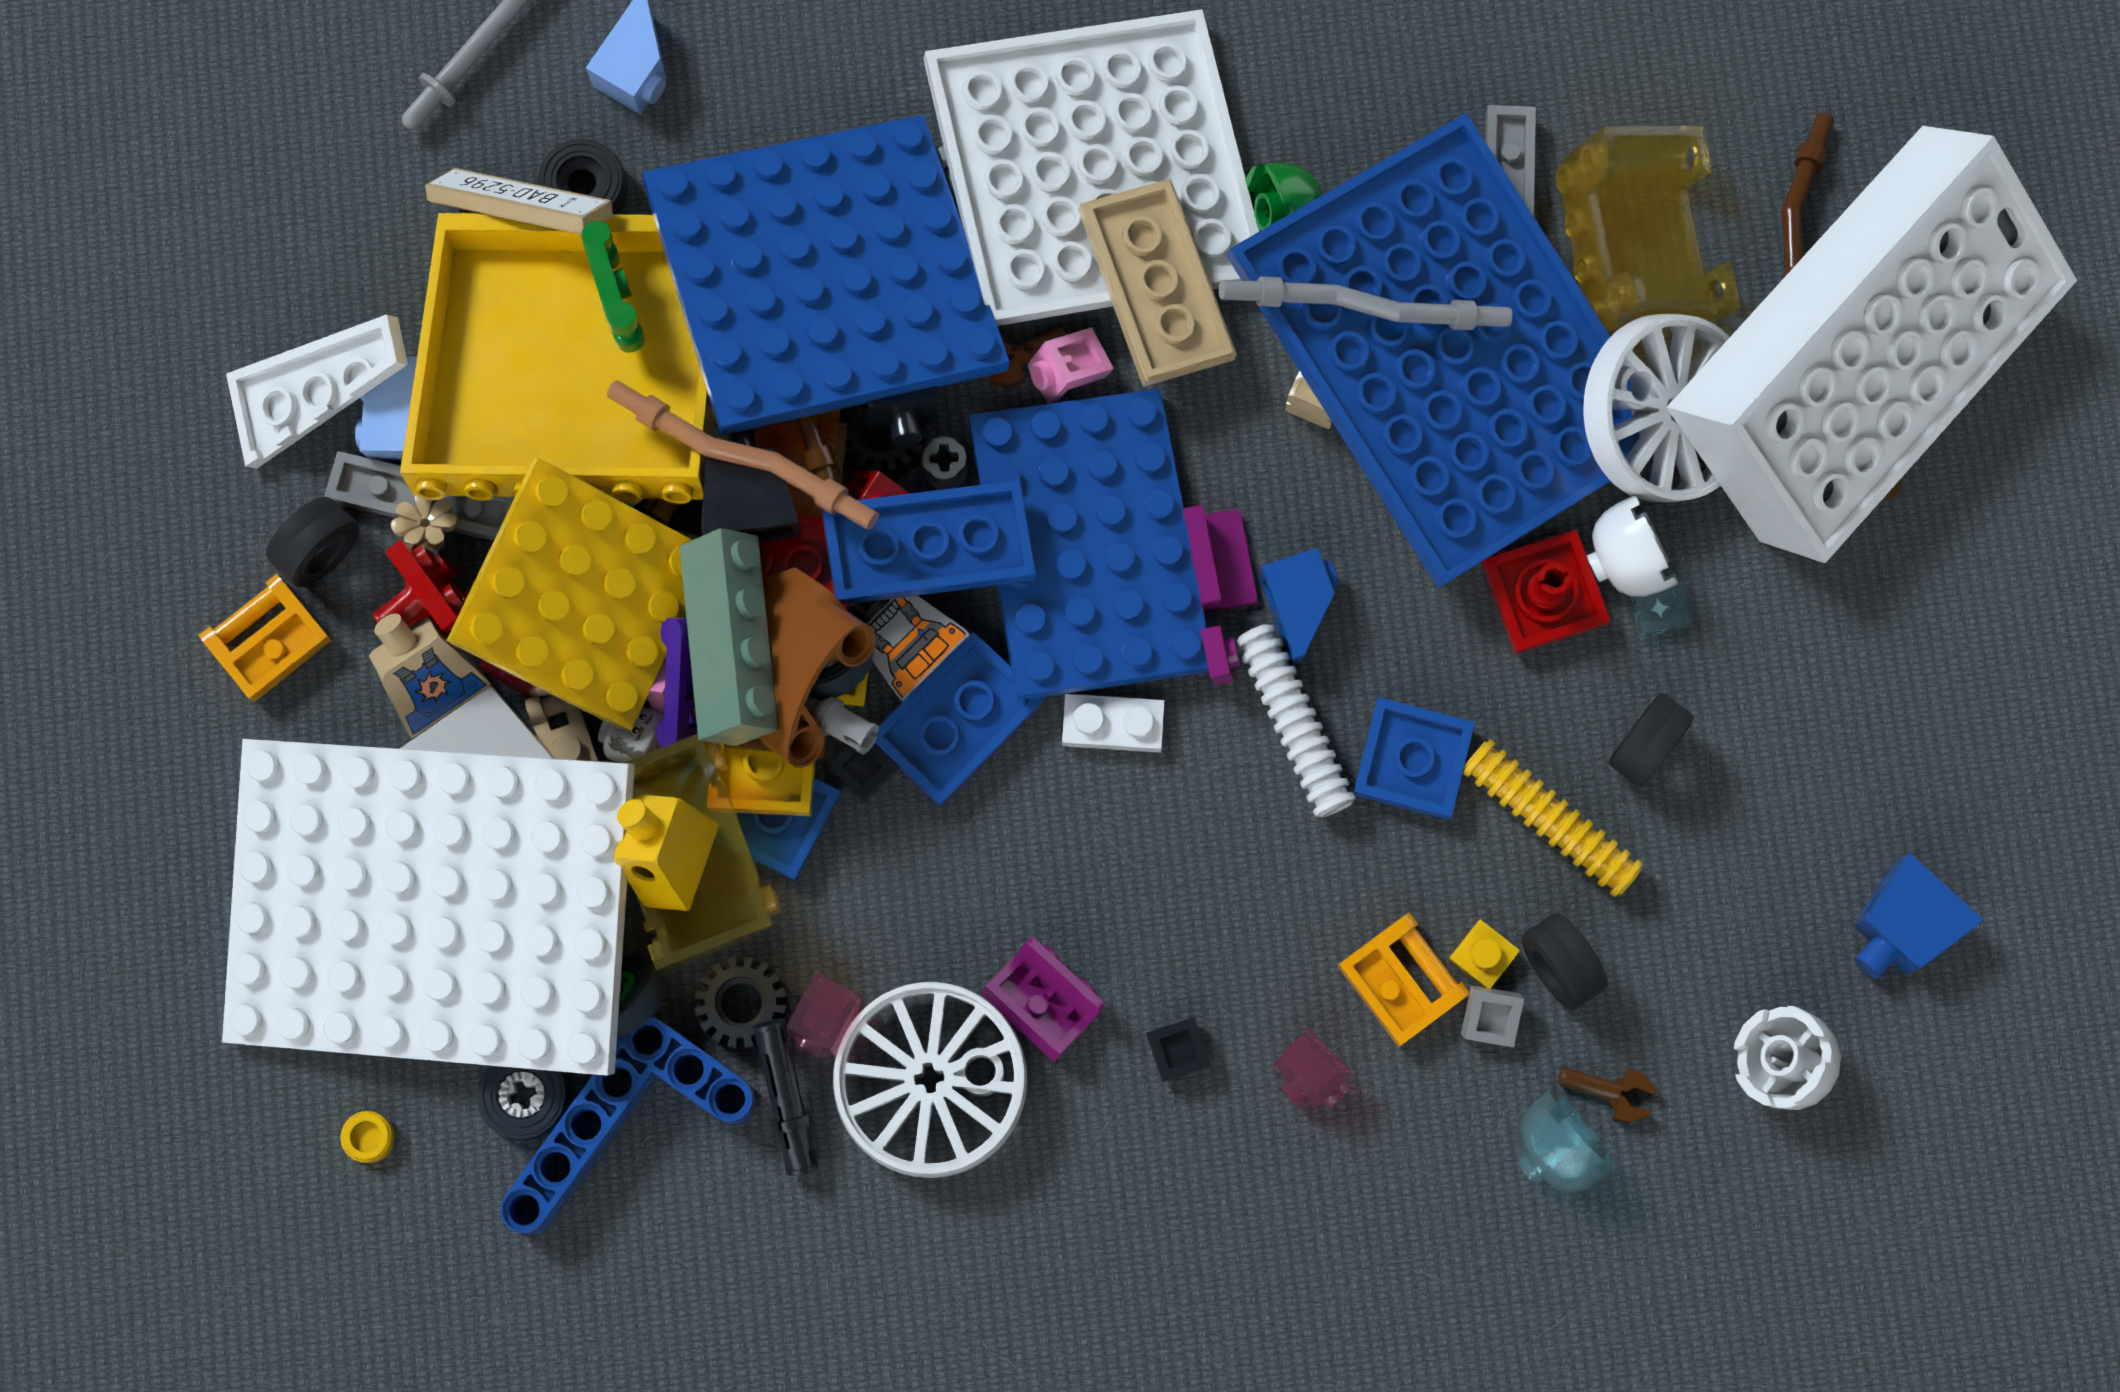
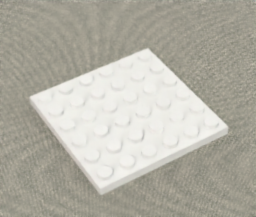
[923,9,1259,326]

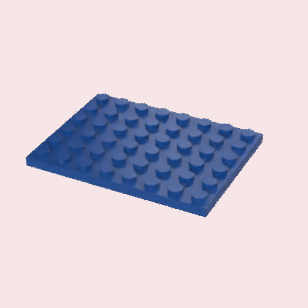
[1225,113,1654,589]

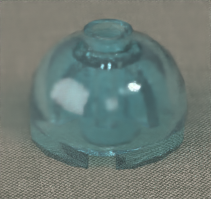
[1517,1088,1617,1193]

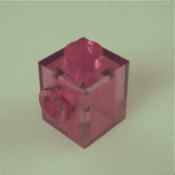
[786,973,865,1059]
[1270,1028,1352,1111]

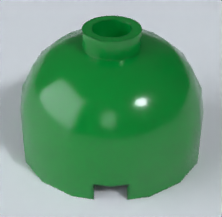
[1245,162,1324,231]

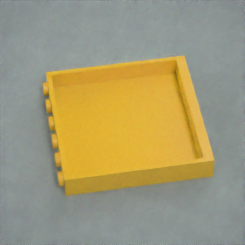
[400,213,715,504]

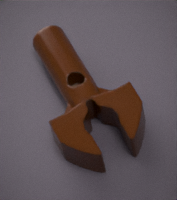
[989,326,1068,389]
[1558,1067,1657,1124]

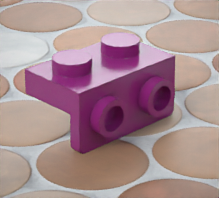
[980,937,1105,1062]

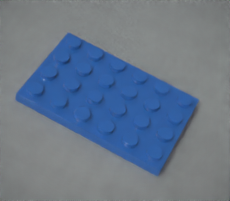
[968,389,1209,701]

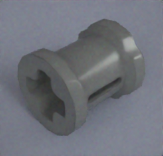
[922,436,968,490]

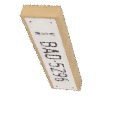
[425,168,613,234]

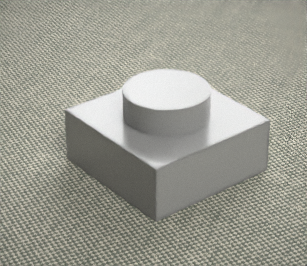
[1461,985,1524,1047]

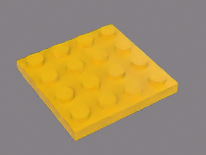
[446,457,692,731]

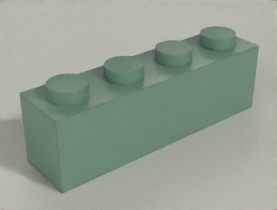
[679,528,778,746]

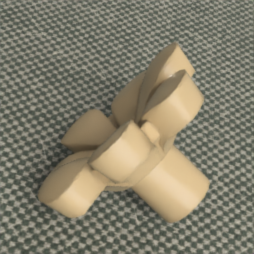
[391,495,457,549]

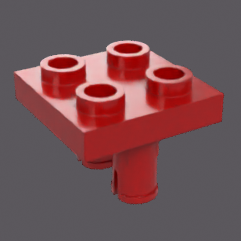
[372,539,470,633]

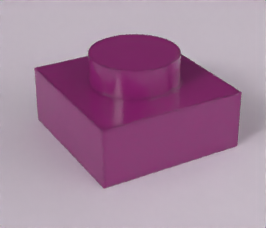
[1201,625,1240,686]

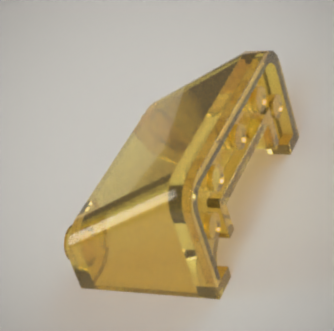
[624,734,782,972]

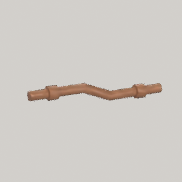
[607,380,879,530]

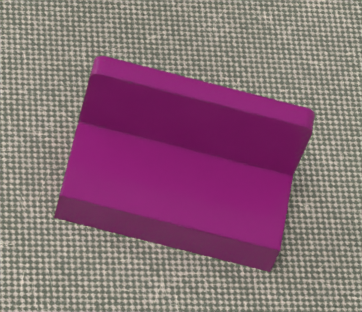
[1183,505,1257,613]

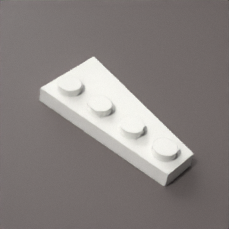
[226,315,408,468]

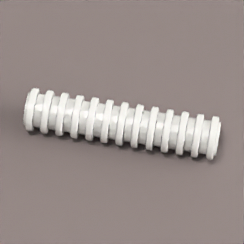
[1235,624,1356,818]

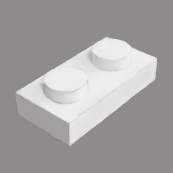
[1062,694,1164,753]

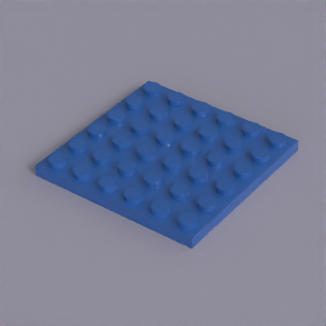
[643,114,1010,436]

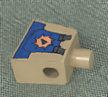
[369,614,491,738]

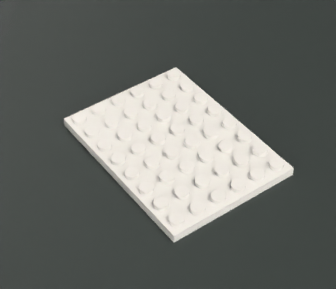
[222,739,635,1076]

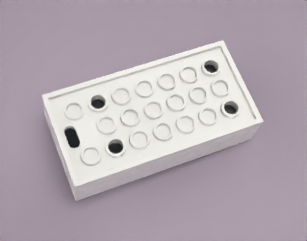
[1666,126,2077,563]

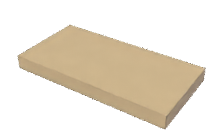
[1078,178,1237,387]

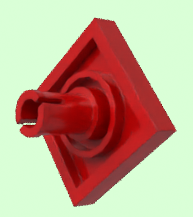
[1481,529,1611,655]

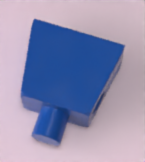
[1854,853,1983,979]

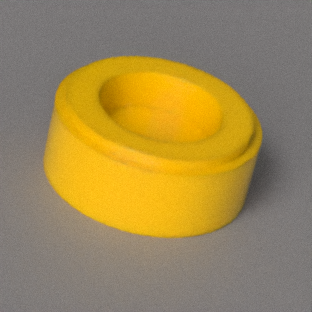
[340,1111,395,1163]

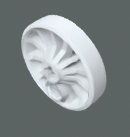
[1583,314,1730,502]
[833,982,1027,1178]

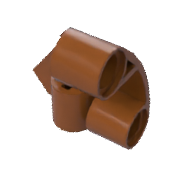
[760,567,876,768]

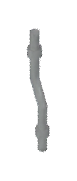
[1219,276,1512,330]

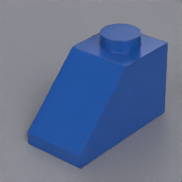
[1259,548,1339,667]

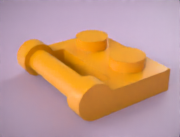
[198,573,332,702]
[1337,912,1470,1048]

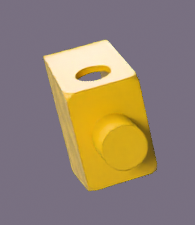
[614,795,719,911]

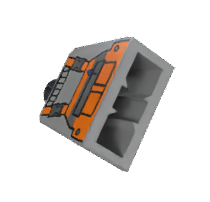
[852,595,970,702]

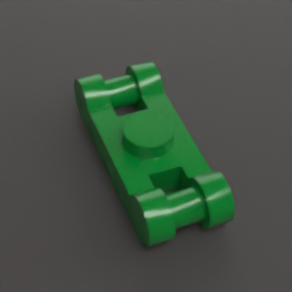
[581,221,645,353]

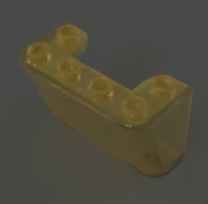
[1555,126,1741,336]

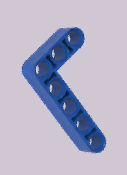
[500,1017,757,1234]

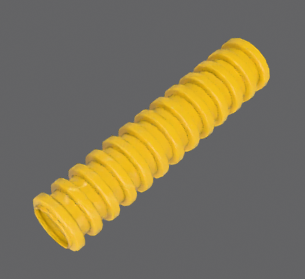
[1462,739,1643,897]

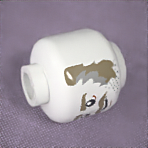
[598,704,674,773]

